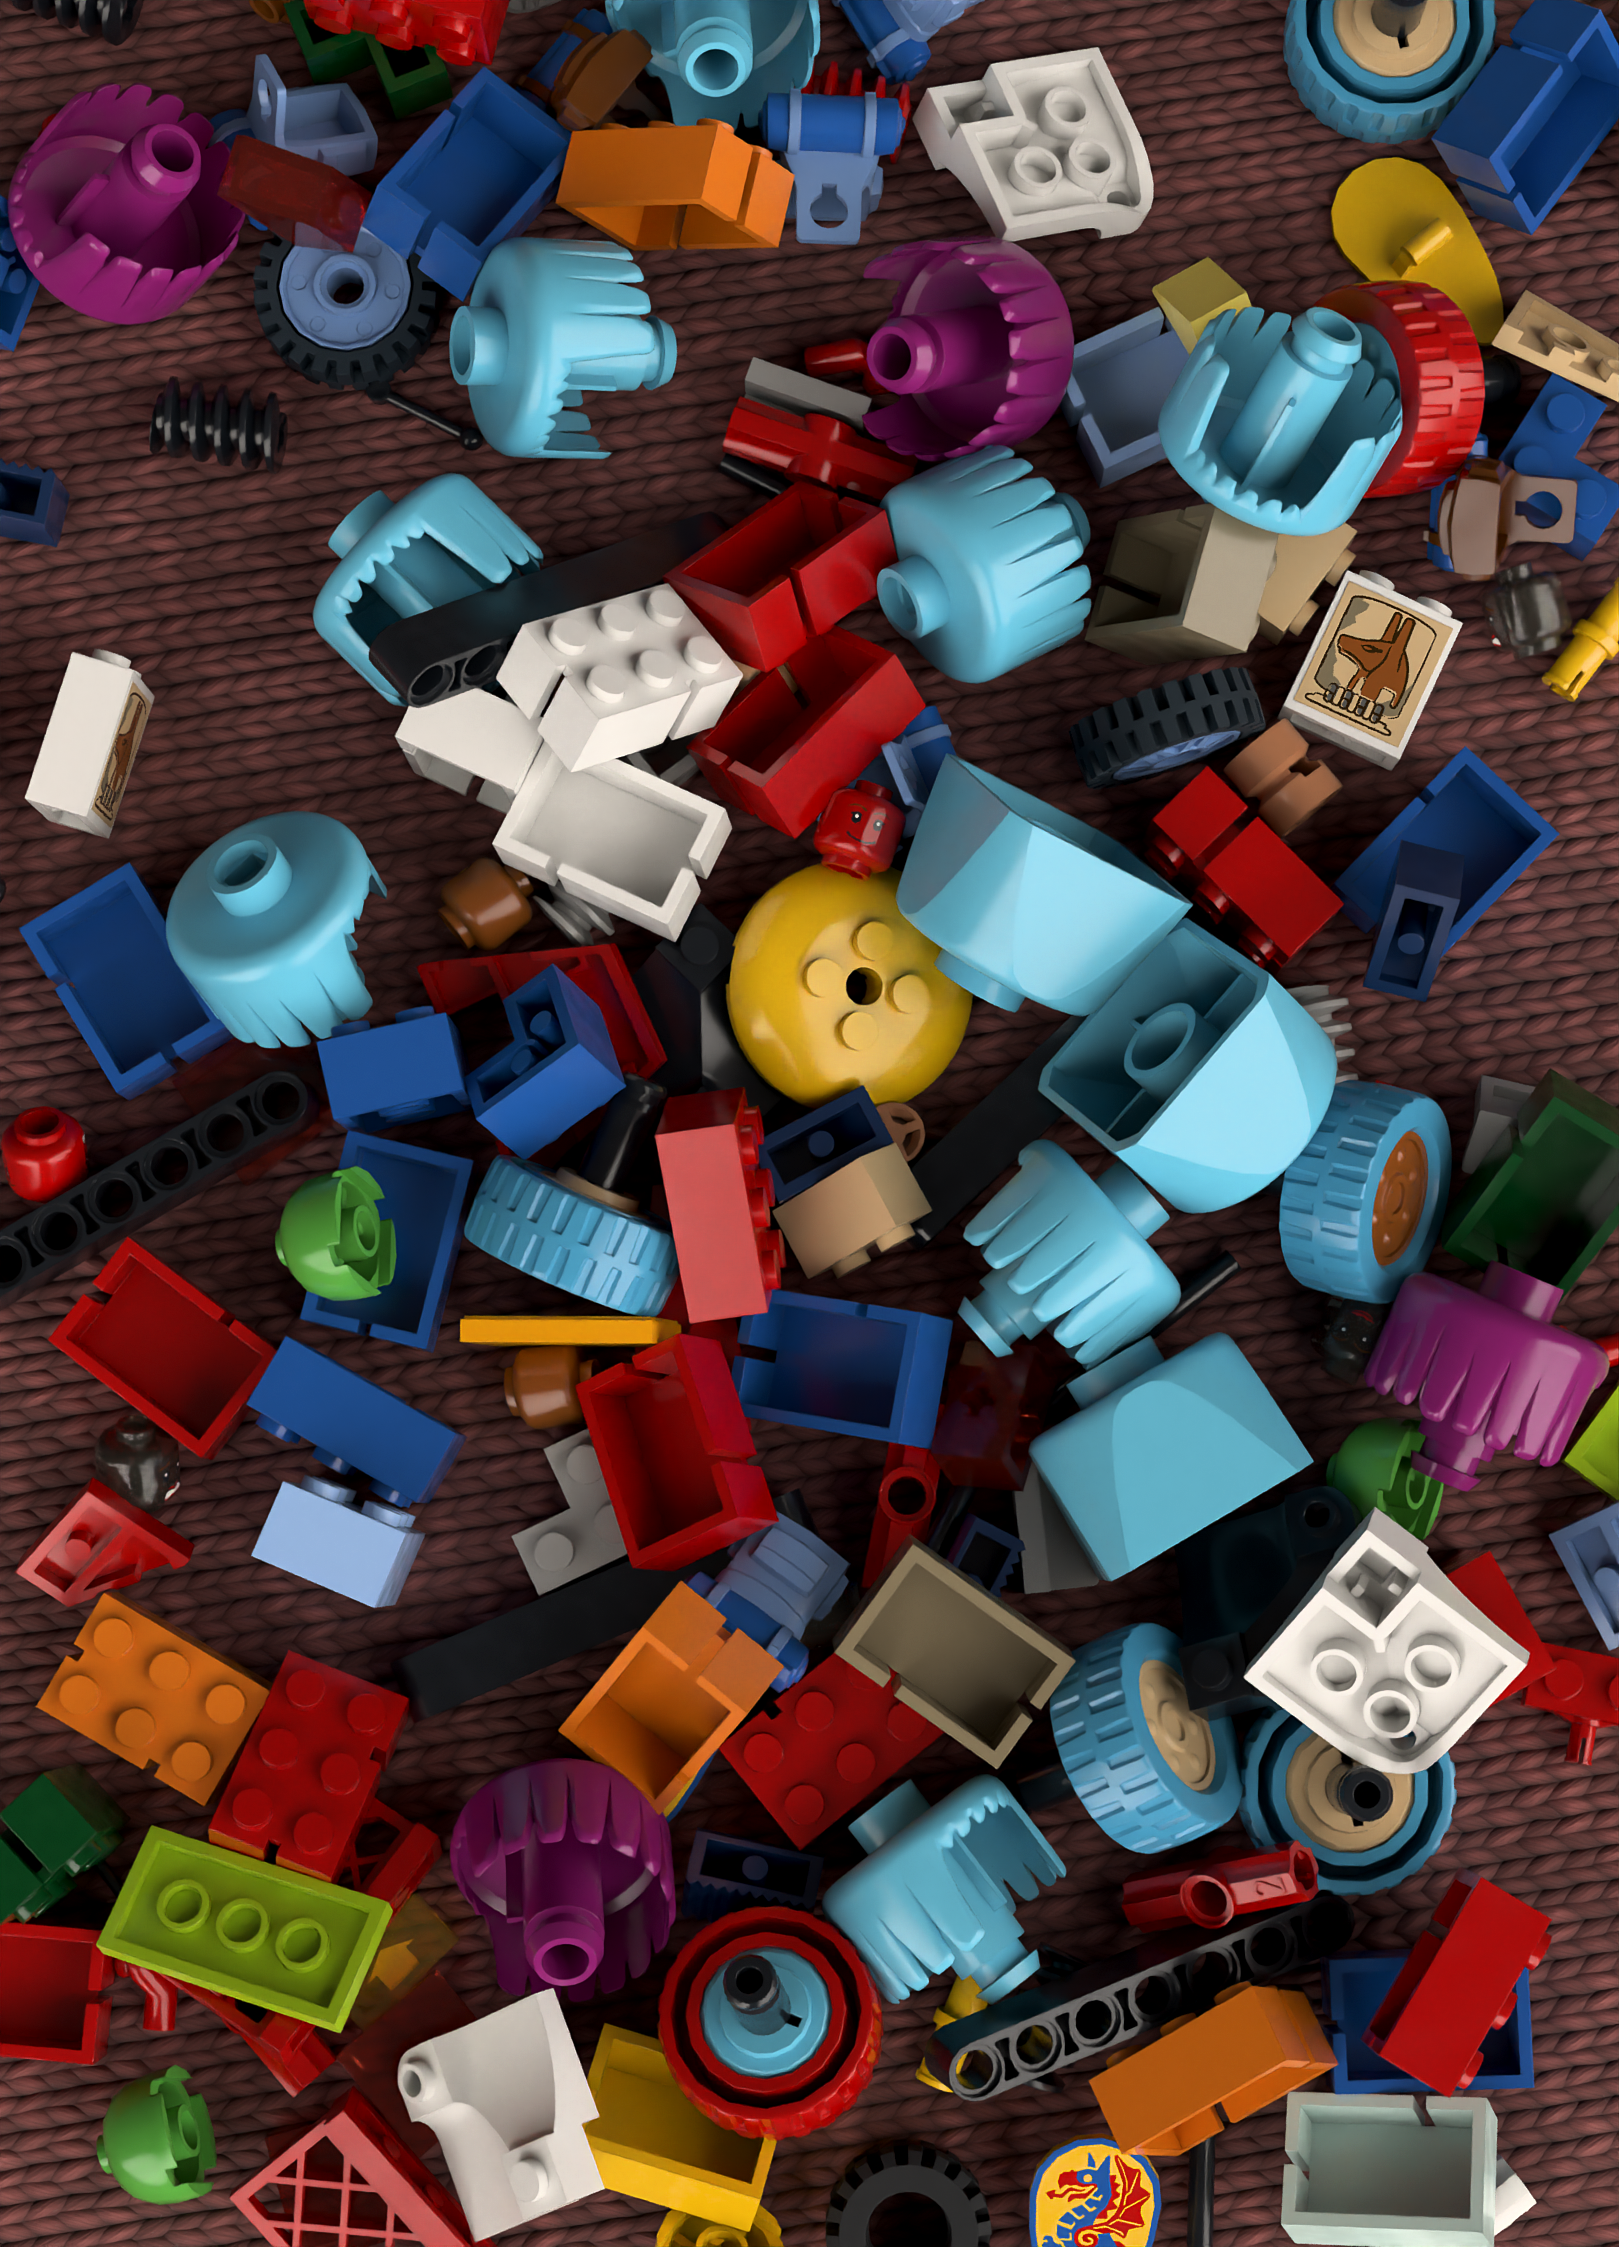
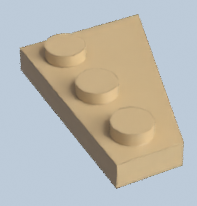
[1491,290,1619,402]

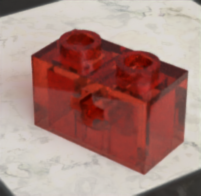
[930,1340,1057,1492]

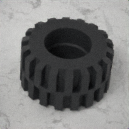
[826,2139,992,2247]

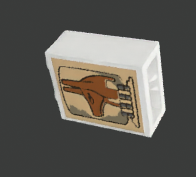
[1277,570,1463,771]
[25,649,155,839]

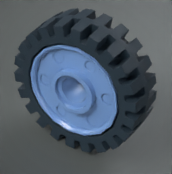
[253,196,442,391]
[1069,667,1266,789]

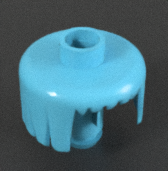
[605,0,820,133]
[449,237,677,459]
[1158,307,1403,536]
[877,445,1091,684]
[313,473,544,706]
[166,811,387,1048]
[958,1139,1181,1373]
[822,1774,1067,2005]

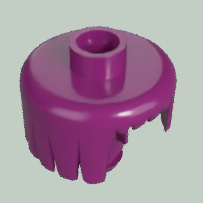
[8,83,246,325]
[862,235,1074,461]
[1364,1259,1610,1492]
[450,1758,676,2002]

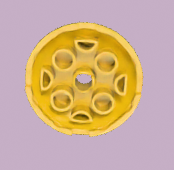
[726,863,973,1110]

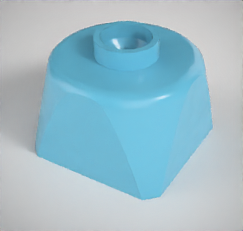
[895,753,1193,1016]
[1038,918,1337,1213]
[1028,1332,1314,1581]

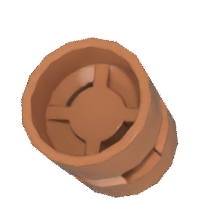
[1223,718,1343,839]

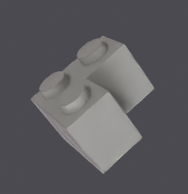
[512,1428,628,1595]

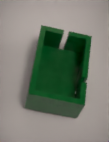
[1441,1068,1619,1305]
[0,1763,131,1926]

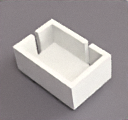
[496,583,743,772]
[395,686,544,815]
[492,740,732,942]

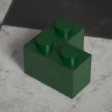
[283,0,454,120]

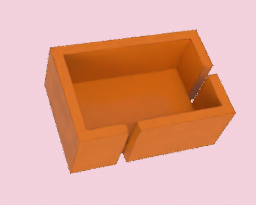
[555,118,795,251]
[558,1581,784,1815]
[36,1592,273,1806]
[1088,1981,1339,2156]

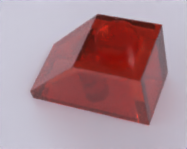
[217,134,372,253]

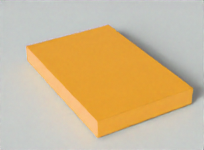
[460,1316,681,1347]

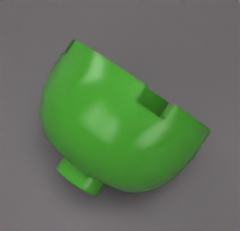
[275,1166,397,1301]
[1326,1416,1444,1540]
[96,2065,217,2205]

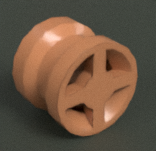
[876,1102,925,1165]

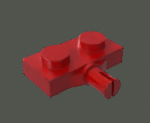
[1520,1642,1619,1766]

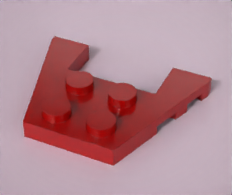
[416,943,668,1169]

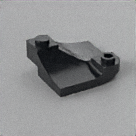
[631,902,786,1132]
[1174,1486,1364,1722]

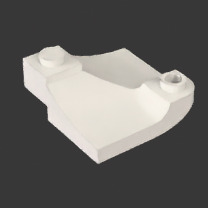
[912,47,1153,242]
[1243,1507,1530,1774]
[398,1988,605,2242]

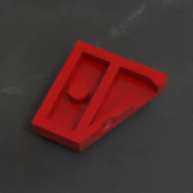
[15,1477,195,1607]

